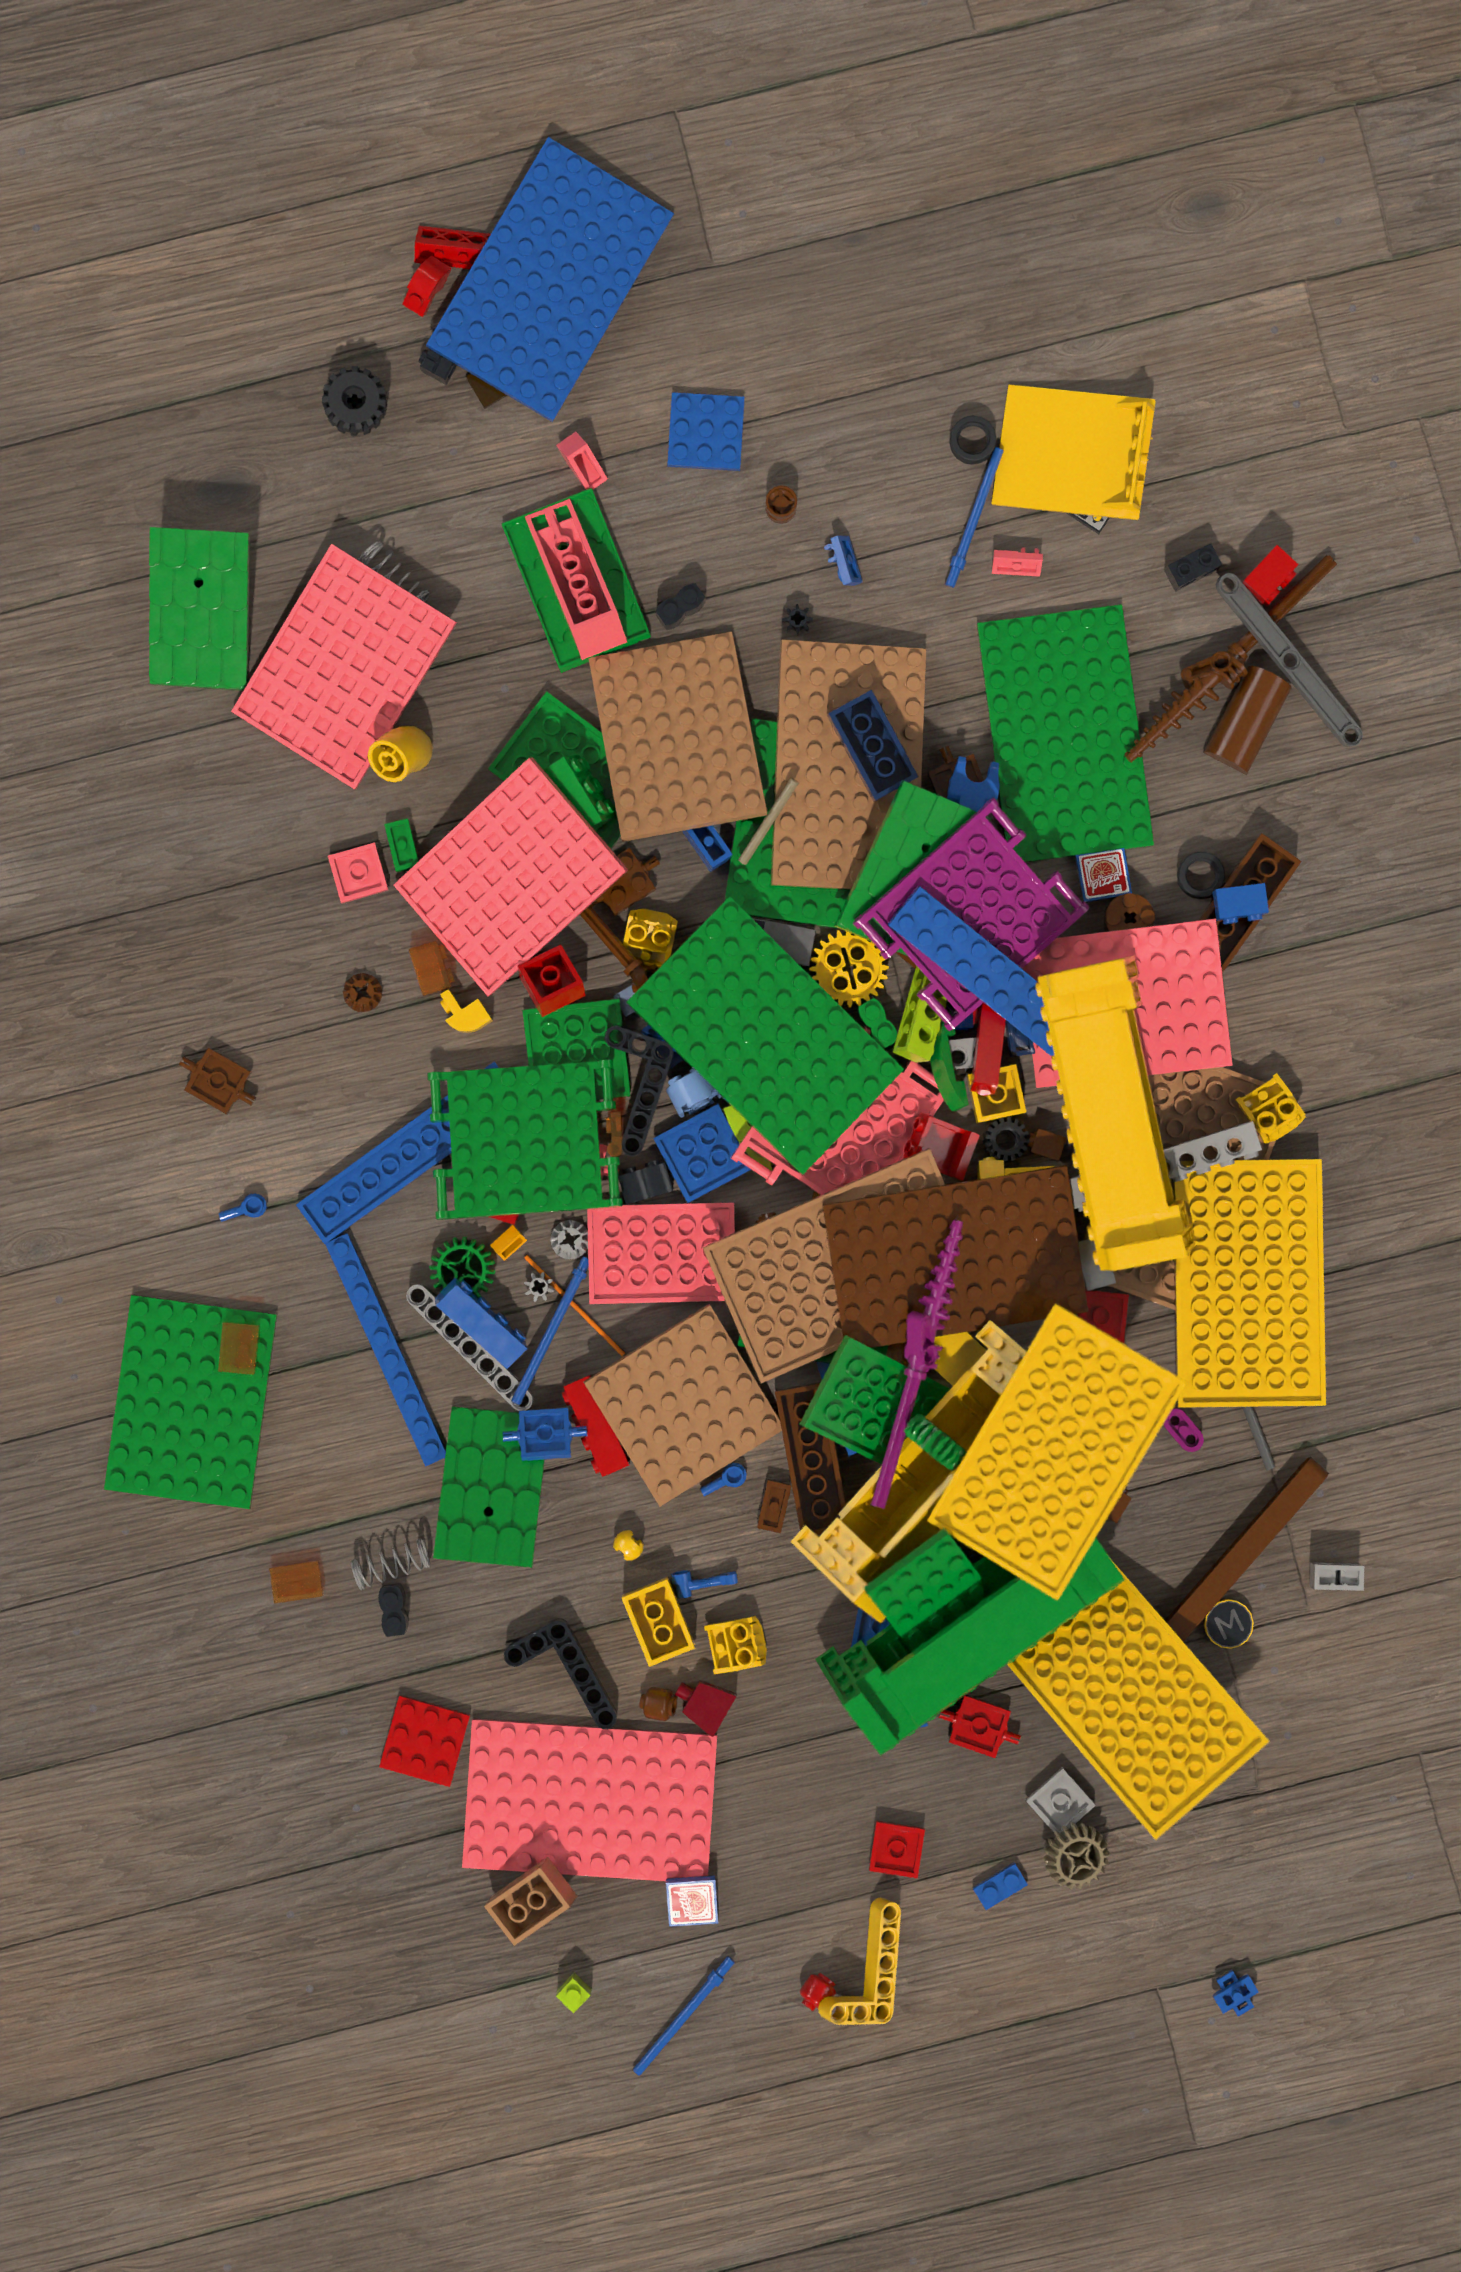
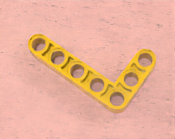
[818,1897,901,2025]

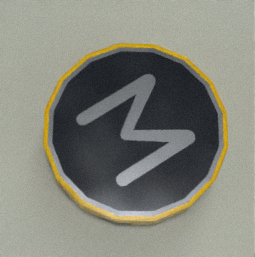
[1204,1599,1254,1649]

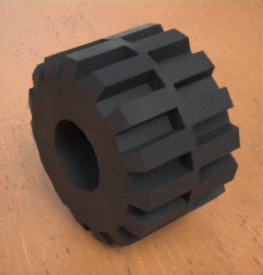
[322,366,387,436]

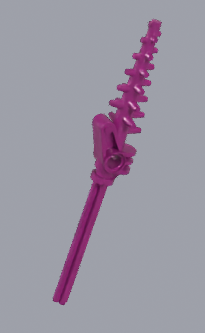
[871,1220,963,1509]

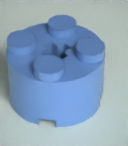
[666,1068,722,1117]

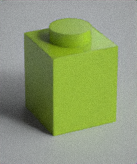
[556,1972,592,2013]

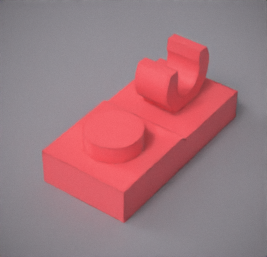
[992,547,1043,577]

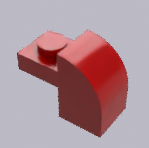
[402,255,452,317]

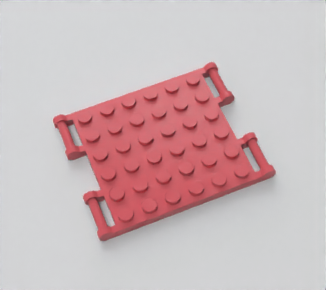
[731,1025,944,1195]

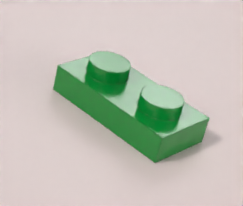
[384,818,419,872]

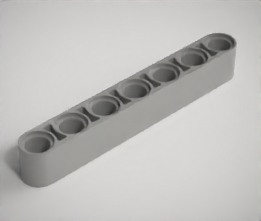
[406,1284,534,1411]

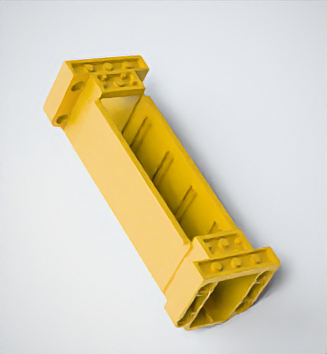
[1035,956,1196,1271]
[791,1320,1027,1623]

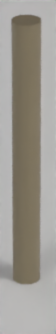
[738,778,799,865]

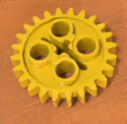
[809,930,889,1009]

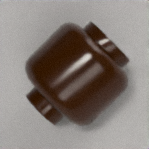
[639,1687,677,1721]

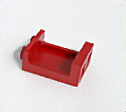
[903,1112,980,1181]

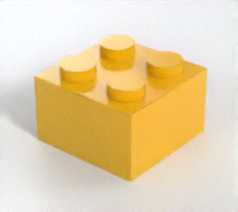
[966,1064,1026,1123]

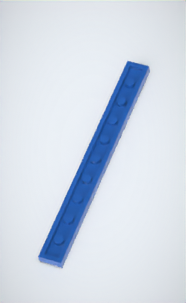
[325,1233,446,1467]

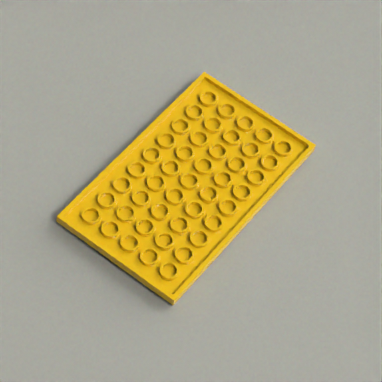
[1173,1159,1326,1407]
[927,1304,1188,1600]
[1007,1561,1270,1840]

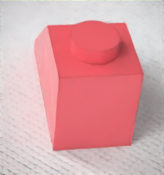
[556,432,608,490]

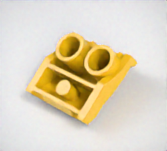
[623,908,678,968]
[1236,1073,1306,1144]
[704,1616,767,1674]

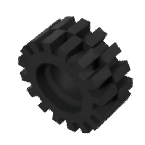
[982,1117,1029,1163]

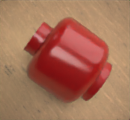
[800,1973,836,2011]

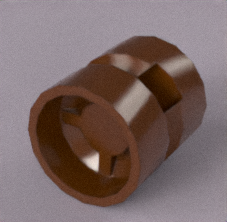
[765,485,797,524]

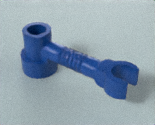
[671,1570,738,1598]

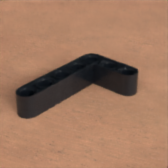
[605,1024,675,1156]
[504,1618,617,1729]

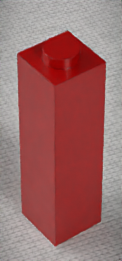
[970,1003,1006,1096]

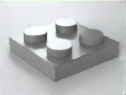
[1025,1767,1096,1833]

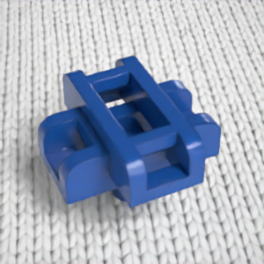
[1212,1970,1259,2016]

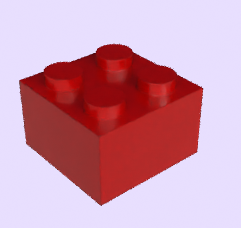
[1242,545,1299,606]
[517,944,586,1017]

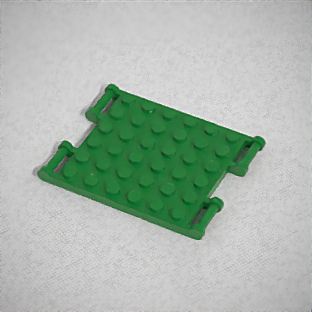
[427,1060,623,1220]

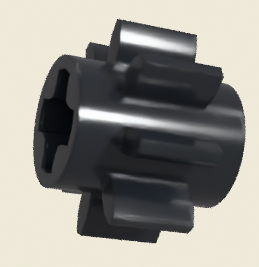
[782,604,813,636]

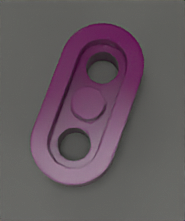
[1163,1408,1204,1452]

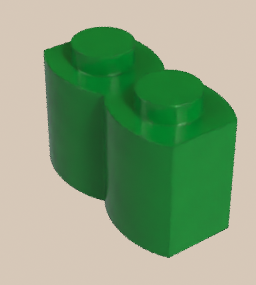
[858,998,898,1049]

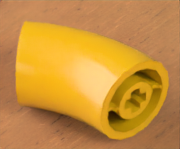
[368,726,433,782]

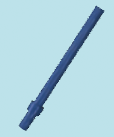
[945,447,1004,588]
[633,1956,735,2076]

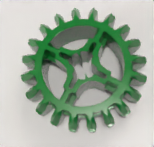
[429,1237,496,1298]
[904,1414,967,1470]

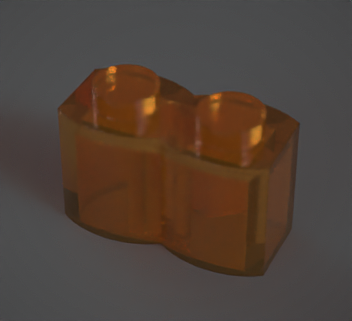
[409,940,455,996]

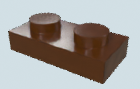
[757,1480,792,1534]

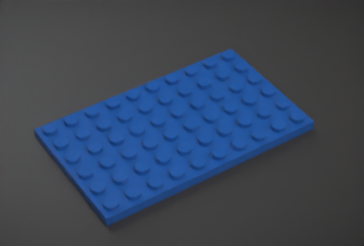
[426,137,674,422]

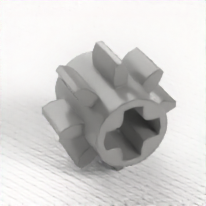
[524,1272,554,1302]

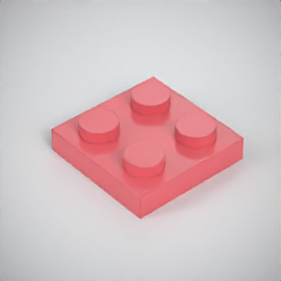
[328,843,389,904]

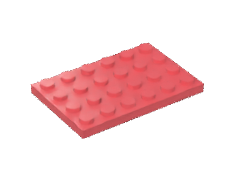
[587,1203,735,1304]

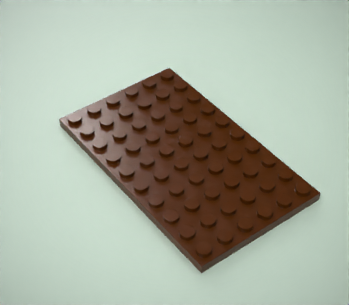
[822,1165,1088,1348]

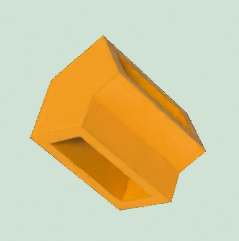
[490,1225,527,1261]

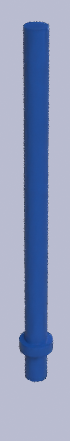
[511,1257,589,1405]

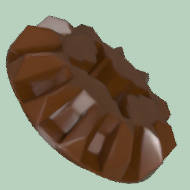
[343,973,382,1012]

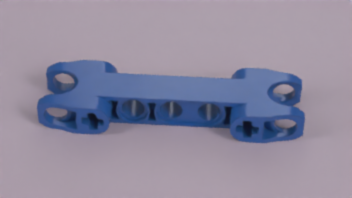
[947,756,1000,812]

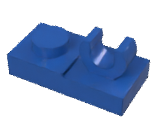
[824,536,863,586]

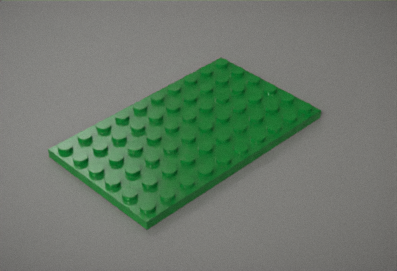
[977,605,1154,863]
[626,896,904,1175]

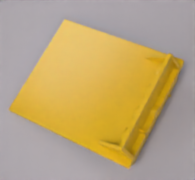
[991,385,1156,520]

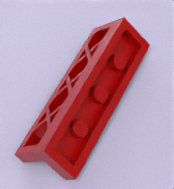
[414,226,491,269]

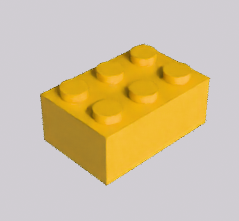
[622,1577,695,1667]

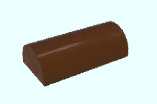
[1203,666,1292,775]

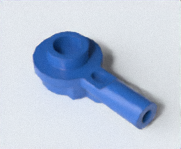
[218,1193,267,1222]
[700,1463,747,1496]

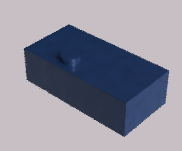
[827,690,919,802]

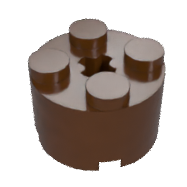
[1103,893,1155,932]

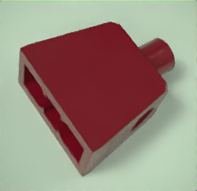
[674,1680,737,1737]

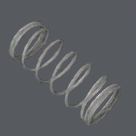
[358,541,430,602]
[351,1538,431,1590]

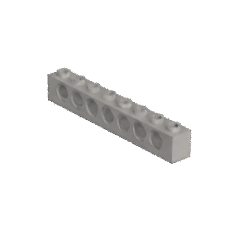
[1069,1121,1262,1212]

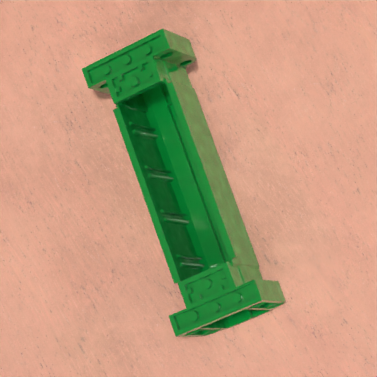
[815,1537,1125,1756]

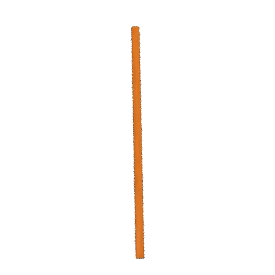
[524,1255,625,1356]

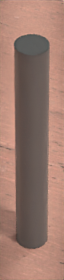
[1242,1407,1275,1470]

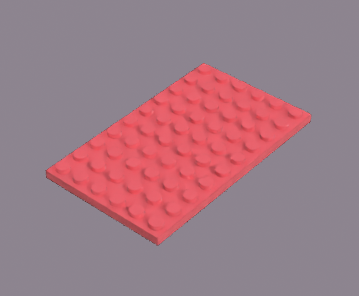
[462,1719,717,1881]

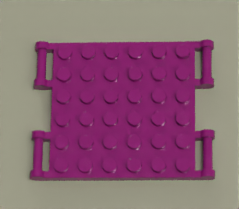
[853,797,1089,1031]

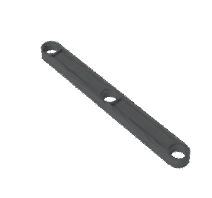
[1216,573,1363,747]

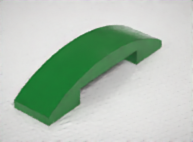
[930,1010,969,1111]

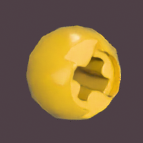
[613,1530,644,1561]

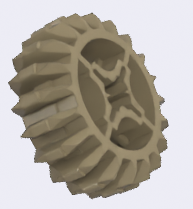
[1043,1822,1110,1890]

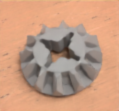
[551,1220,588,1259]

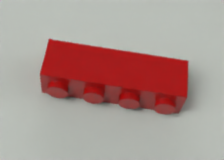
[562,1374,630,1477]

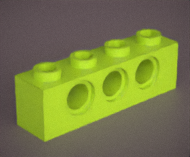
[893,965,947,1063]

